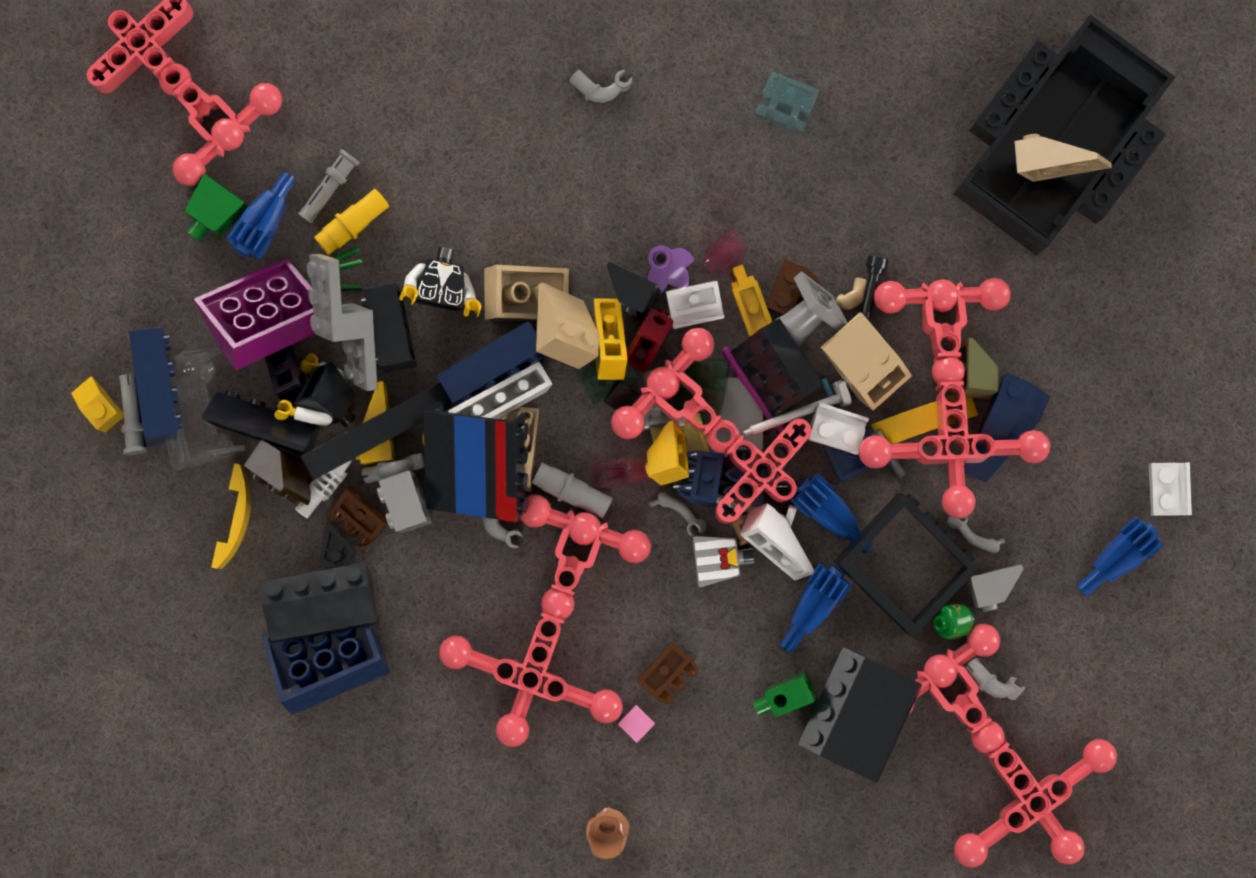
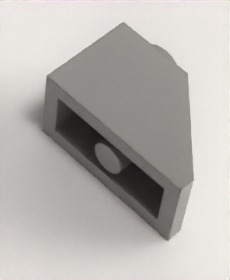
[967,564,1024,612]

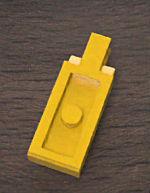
[731,264,772,337]

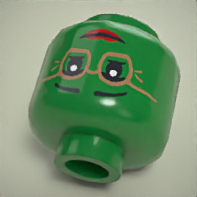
[933,603,974,639]

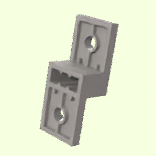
[307,254,377,391]

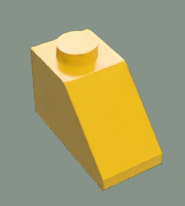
[71,376,124,433]
[645,420,689,486]

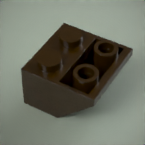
[244,439,311,505]

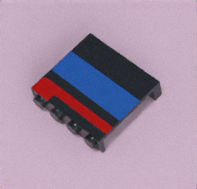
[423,401,528,522]

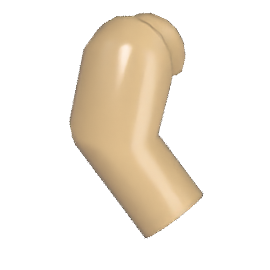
[836,278,868,310]

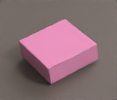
[618,705,655,743]

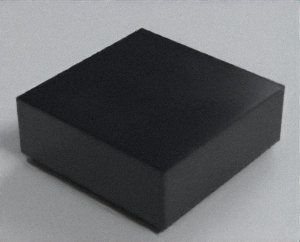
[603,380,641,410]

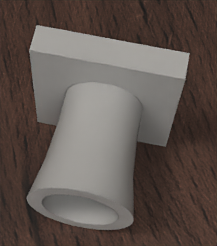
[776,271,847,347]

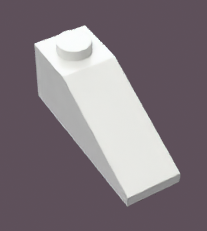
[740,503,814,580]

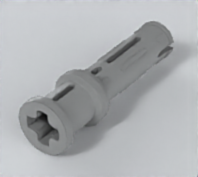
[298,149,360,224]
[119,374,148,455]

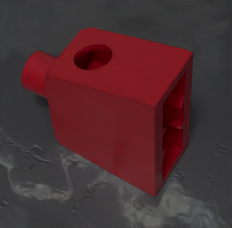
[627,309,674,373]

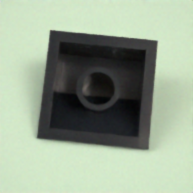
[607,262,661,320]

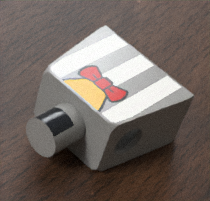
[692,536,754,587]

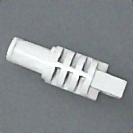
[295,461,352,519]

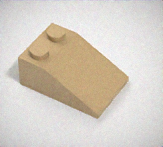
[1015,134,1112,182]
[484,265,569,321]
[536,282,599,369]

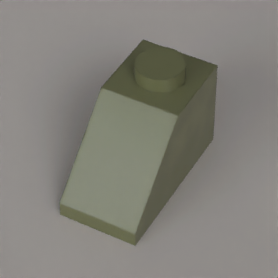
[958,338,1001,399]

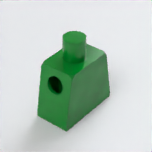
[185,174,248,242]
[753,671,817,717]

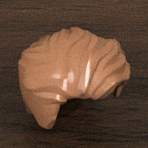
[586,808,630,860]

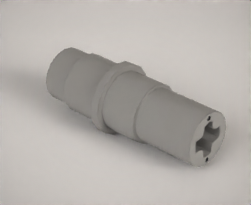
[532,463,613,519]

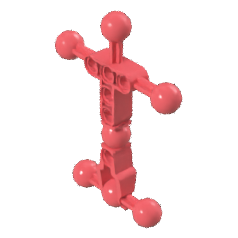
[858,278,1051,519]
[439,494,652,747]
[908,623,1117,868]

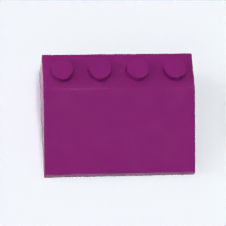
[194,258,315,370]

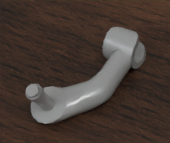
[649,492,707,536]
[947,516,1005,554]

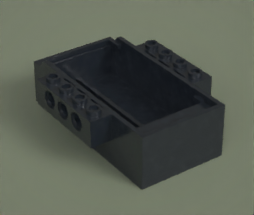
[954,15,1176,256]

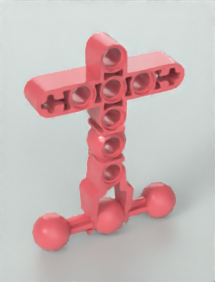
[87,0,282,186]
[611,328,811,524]

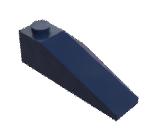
[964,373,1050,482]

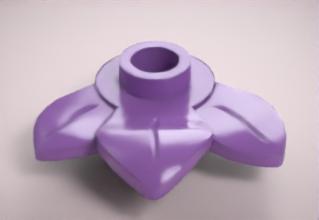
[648,245,694,294]

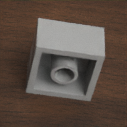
[377,470,433,533]

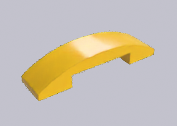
[871,395,978,444]
[211,463,251,569]

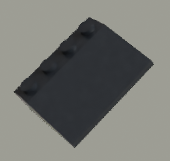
[798,647,923,783]

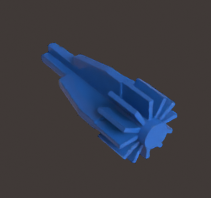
[226,172,295,260]
[790,473,873,553]
[1076,516,1164,596]
[780,563,852,653]

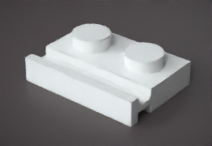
[665,281,725,329]
[808,402,869,455]
[1149,462,1192,516]

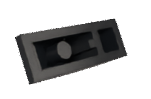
[265,345,306,407]

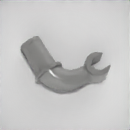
[570,70,632,103]
[362,452,425,483]
[482,517,523,548]
[965,658,1025,700]

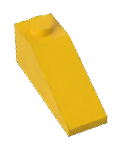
[594,299,627,380]
[356,381,395,465]

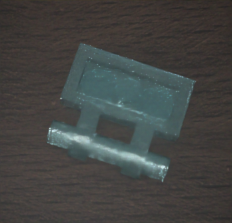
[755,71,820,132]

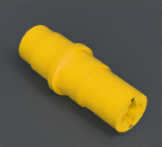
[314,189,389,255]

